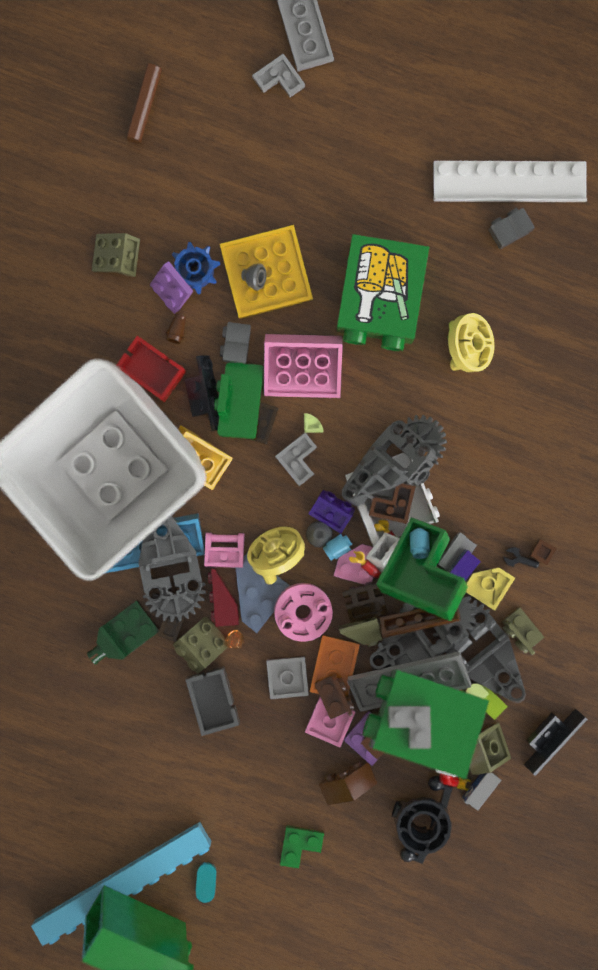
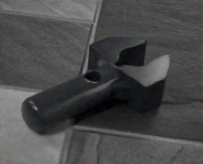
[502,547,539,568]

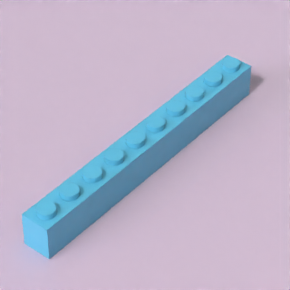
[31,822,212,946]

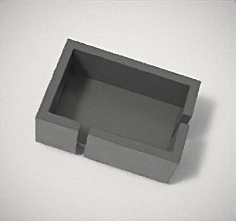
[186,666,240,736]

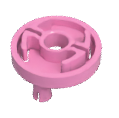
[274,583,332,642]

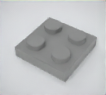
[266,656,309,699]

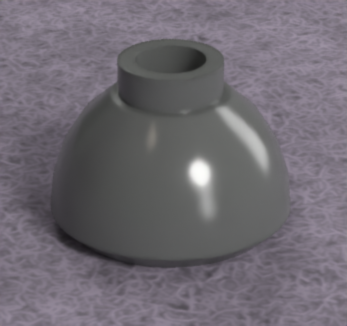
[241,263,266,291]
[306,521,333,548]

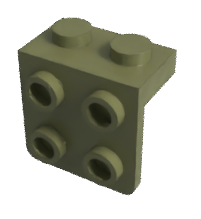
[173,617,230,674]

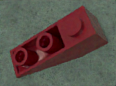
[208,568,239,627]

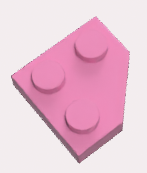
[334,544,373,585]

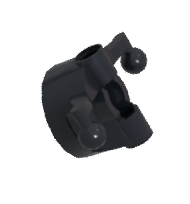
[392,776,453,864]

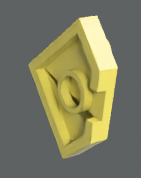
[466,568,515,610]

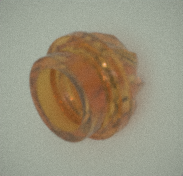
[225,630,245,649]

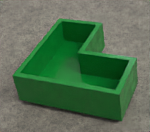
[376,517,468,621]

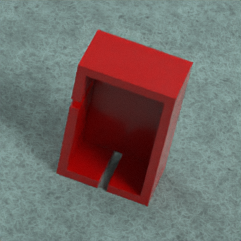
[116,336,187,402]

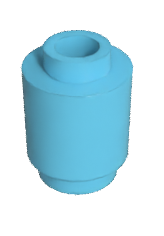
[410,528,430,559]
[323,534,352,560]

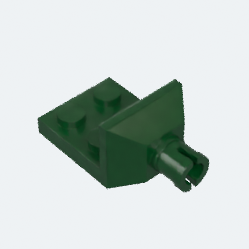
[87,600,159,665]

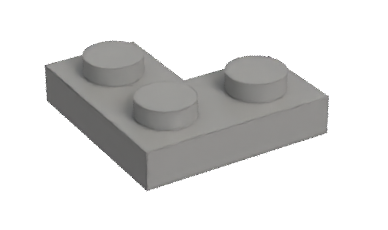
[252,54,305,98]
[275,433,317,486]
[388,706,431,748]

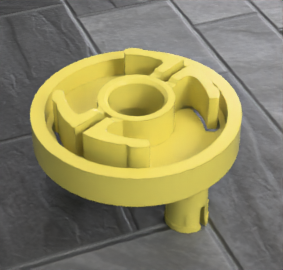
[448,313,494,372]
[247,527,305,585]

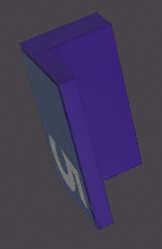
[447,549,481,581]

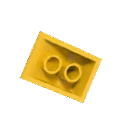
[178,425,233,490]

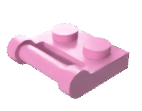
[204,533,245,568]

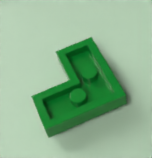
[280,825,324,869]

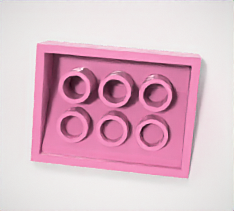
[264,334,342,398]

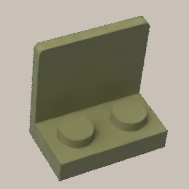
[92,233,140,277]
[501,607,544,655]

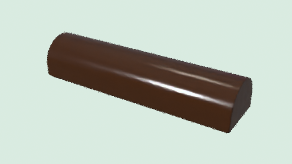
[127,63,162,144]
[380,608,461,638]

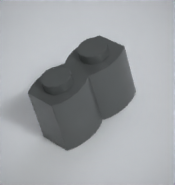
[488,208,535,249]
[220,322,251,364]

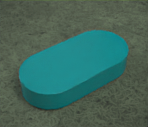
[196,862,217,903]

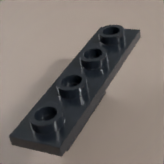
[185,355,219,432]
[524,709,588,776]

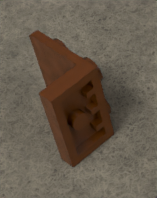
[315,674,355,720]

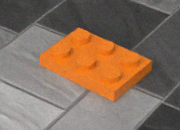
[309,635,360,696]

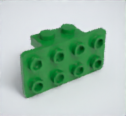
[214,363,264,439]

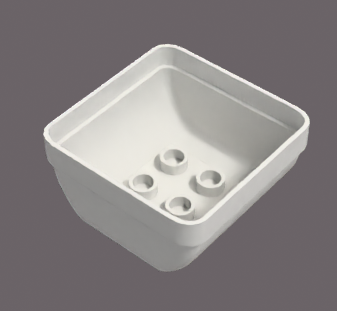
[0,360,206,580]

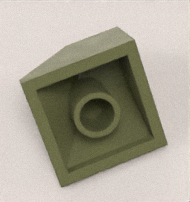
[338,617,382,647]
[470,722,511,775]

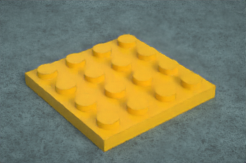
[220,225,313,319]

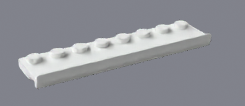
[433,161,587,202]

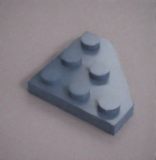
[236,552,290,633]

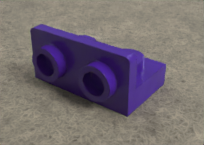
[309,490,355,534]

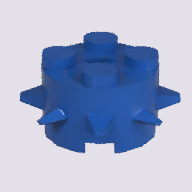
[172,242,221,294]

